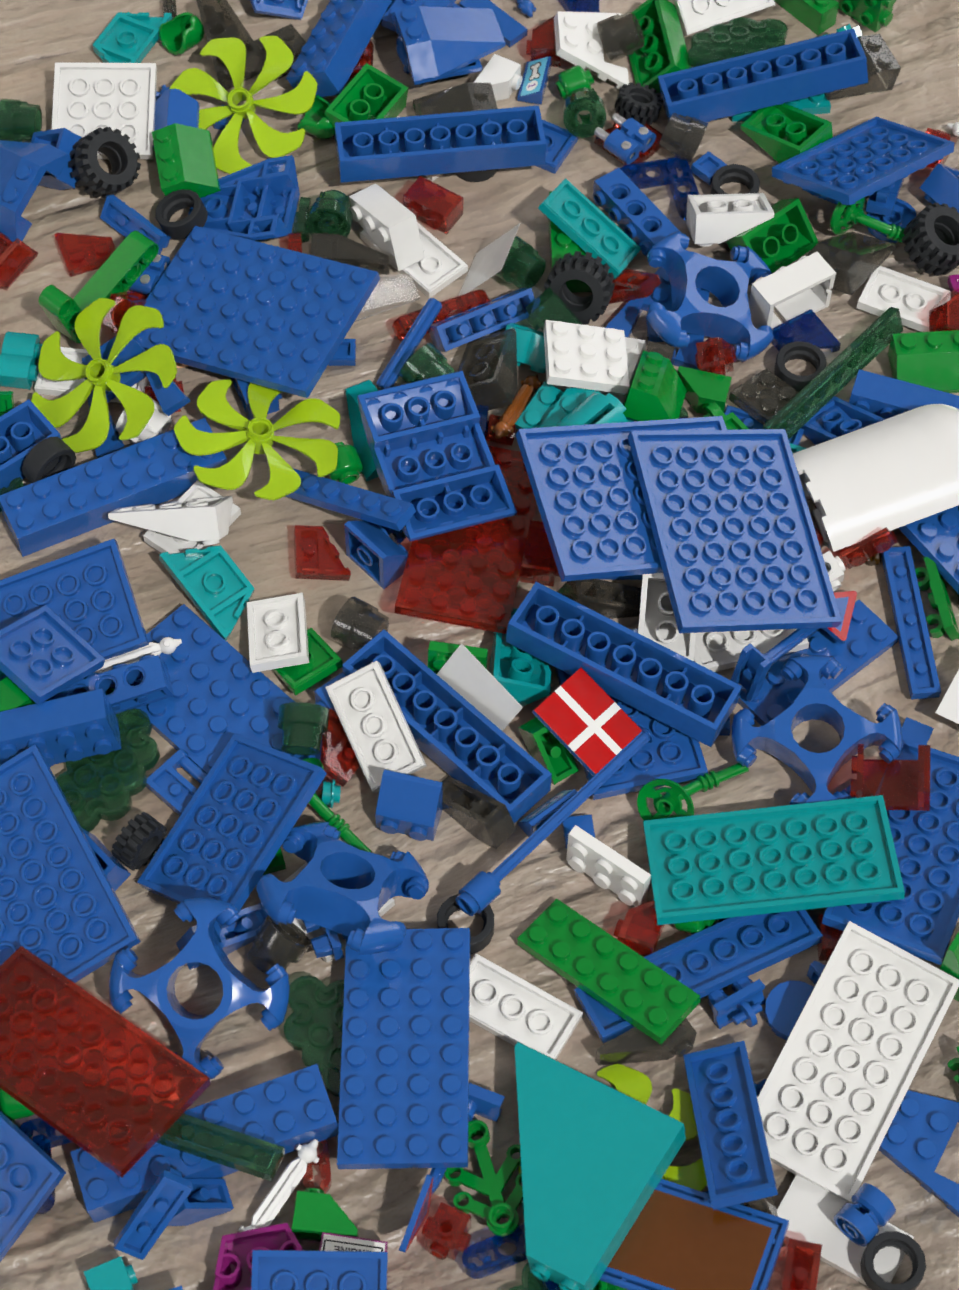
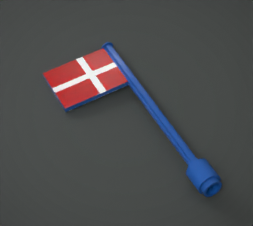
[456,668,653,916]

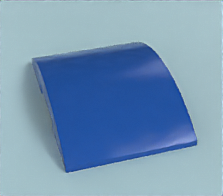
[357,371,517,542]

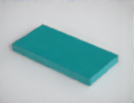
[538,178,641,279]

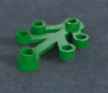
[445,1120,523,1236]

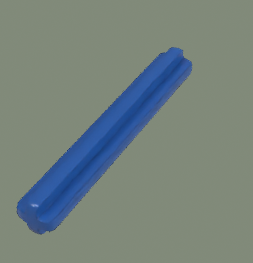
[377,298,442,389]

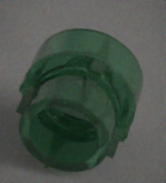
[563,88,606,138]
[0,98,42,142]
[306,190,353,244]
[495,236,546,289]
[399,343,455,384]
[277,702,329,756]

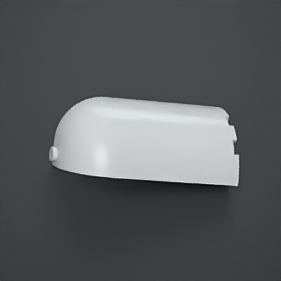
[793,404,959,552]

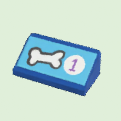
[517,56,551,105]
[518,789,577,837]

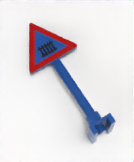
[731,591,857,702]
[399,1083,505,1253]

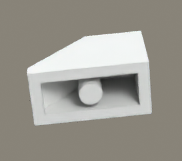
[471,54,523,105]

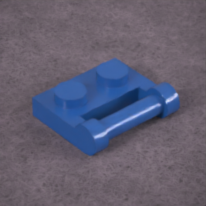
[144,749,207,816]

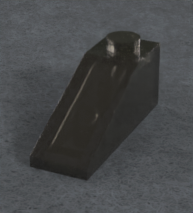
[310,233,390,277]
[557,579,642,619]
[442,776,517,849]
[595,1018,696,1066]

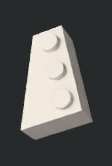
[349,183,425,271]

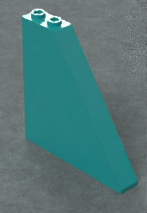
[515,1042,686,1290]

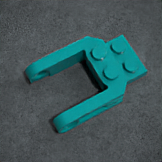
[515,381,637,429]

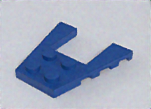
[605,267,710,370]
[82,335,191,458]
[878,1090,959,1217]

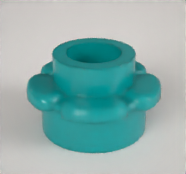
[321,779,341,808]

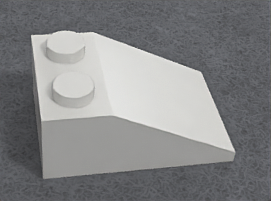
[686,193,774,247]
[638,573,696,661]

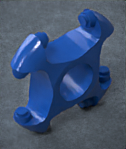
[647,231,774,363]
[732,655,902,805]
[256,822,429,955]
[109,898,290,1080]

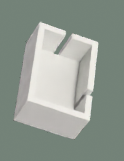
[749,251,836,334]

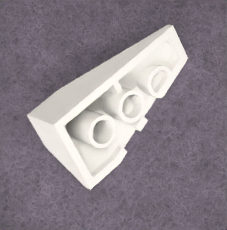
[108,496,233,545]

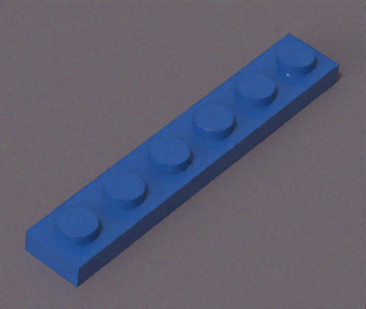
[286,468,416,531]
[881,546,941,700]

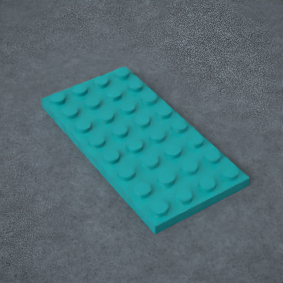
[643,795,905,925]

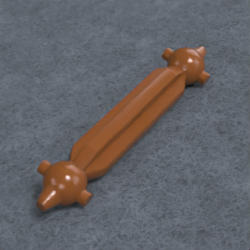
[491,374,543,439]

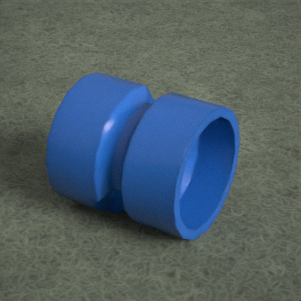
[834,1183,896,1247]

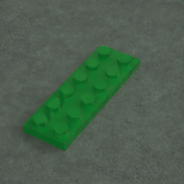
[517,899,700,1045]

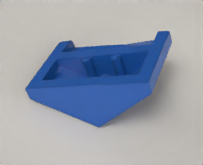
[154,89,200,131]

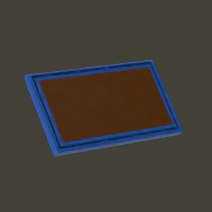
[600,1179,789,1290]

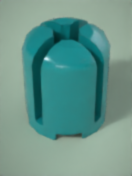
[555,391,627,427]

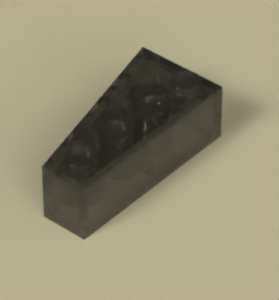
[196,0,264,90]

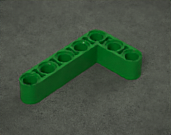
[38,231,159,344]

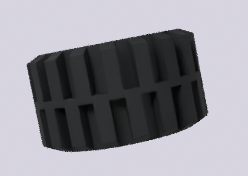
[68,127,141,198]
[902,203,959,276]
[544,251,615,325]

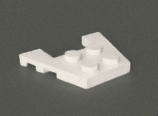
[554,11,629,90]

